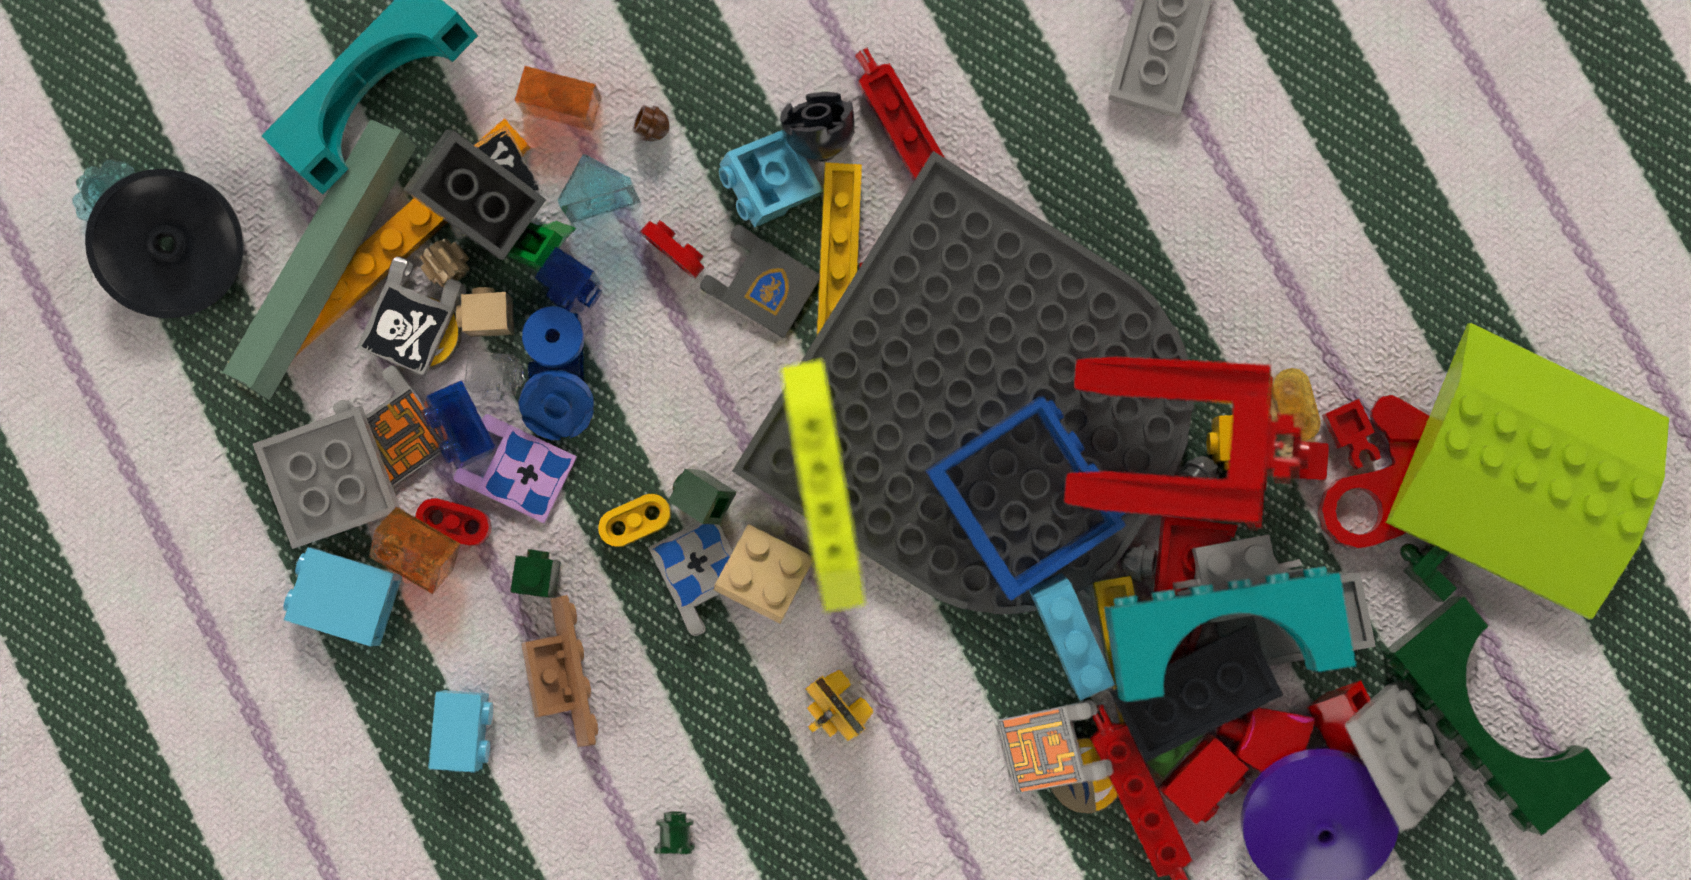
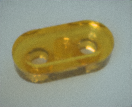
[1272,368,1321,441]

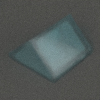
[558,153,641,223]

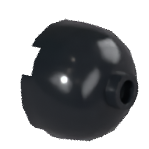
[780,92,855,161]

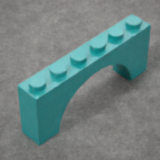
[261,0,478,195]
[1104,566,1356,702]

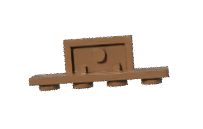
[521,595,598,747]

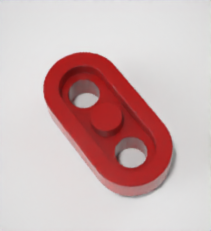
[639,220,705,279]
[415,498,492,546]

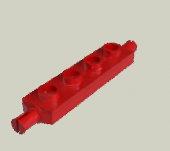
[855,48,946,181]
[1090,704,1192,880]

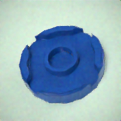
[518,370,594,440]

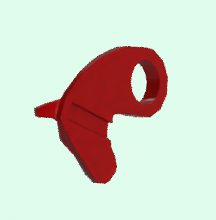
[1318,395,1429,549]

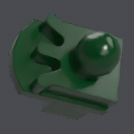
[1400,543,1457,602]

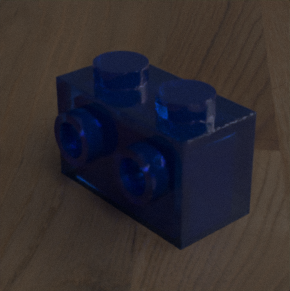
[535,247,602,313]
[421,380,495,469]

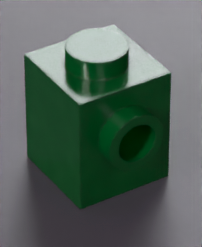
[668,469,737,525]
[510,549,561,598]

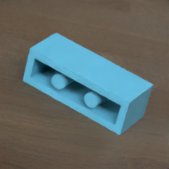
[1028,573,1115,700]

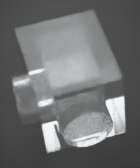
[464,351,524,401]

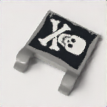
[357,257,466,376]

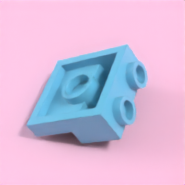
[719,130,823,227]

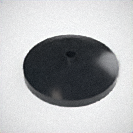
[85,169,244,318]

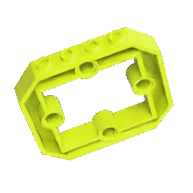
[781,360,865,612]

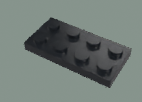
[1110,625,1283,762]

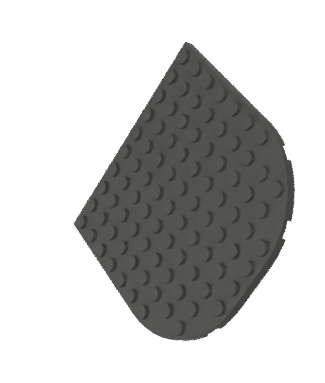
[732,151,1194,614]

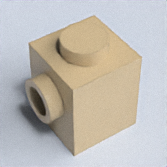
[456,287,514,337]

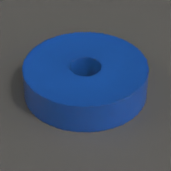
[522,306,584,368]

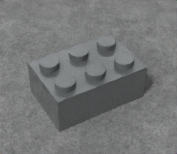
[403,129,547,260]

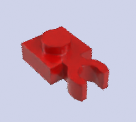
[1322,399,1381,469]

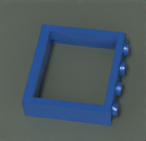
[925,397,1126,601]

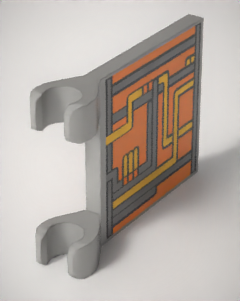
[333,365,453,488]
[997,699,1113,794]

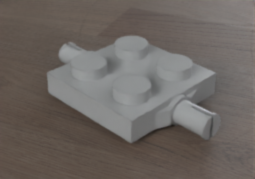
[1173,535,1303,623]

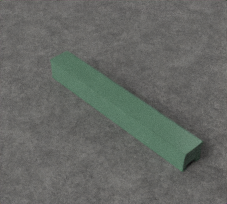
[222,119,416,400]

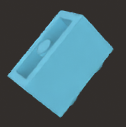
[429,690,493,772]

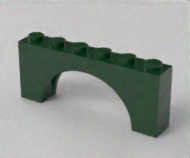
[1383,596,1612,836]

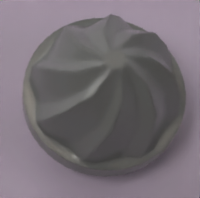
[1180,456,1220,479]
[1121,545,1157,582]

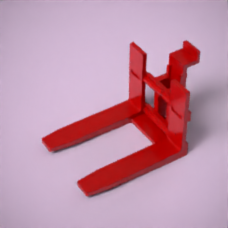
[1064,357,1329,531]

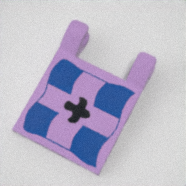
[454,414,577,523]

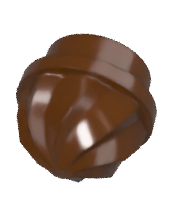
[633,105,670,141]

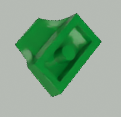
[508,221,577,274]

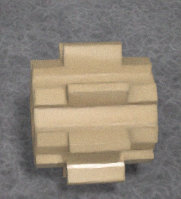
[420,238,470,288]

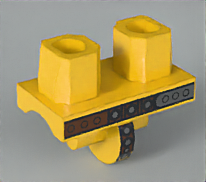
[805,670,874,741]

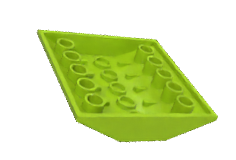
[1386,323,1669,620]

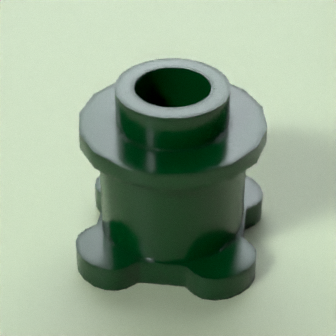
[654,811,695,854]

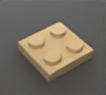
[713,524,814,624]

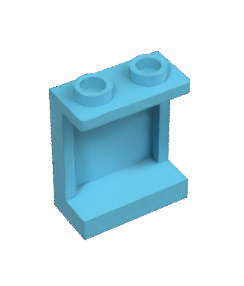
[283,547,403,646]

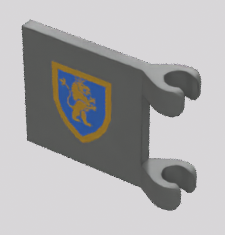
[700,225,819,339]

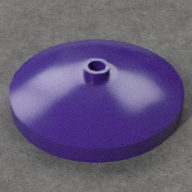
[1241,749,1399,880]

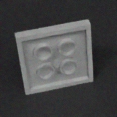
[253,406,401,549]
[1344,680,1455,831]

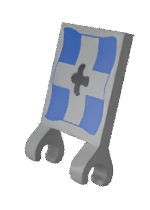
[648,522,750,636]

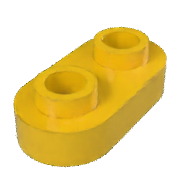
[598,494,671,547]

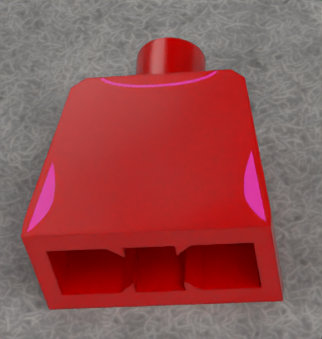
[1216,707,1316,773]

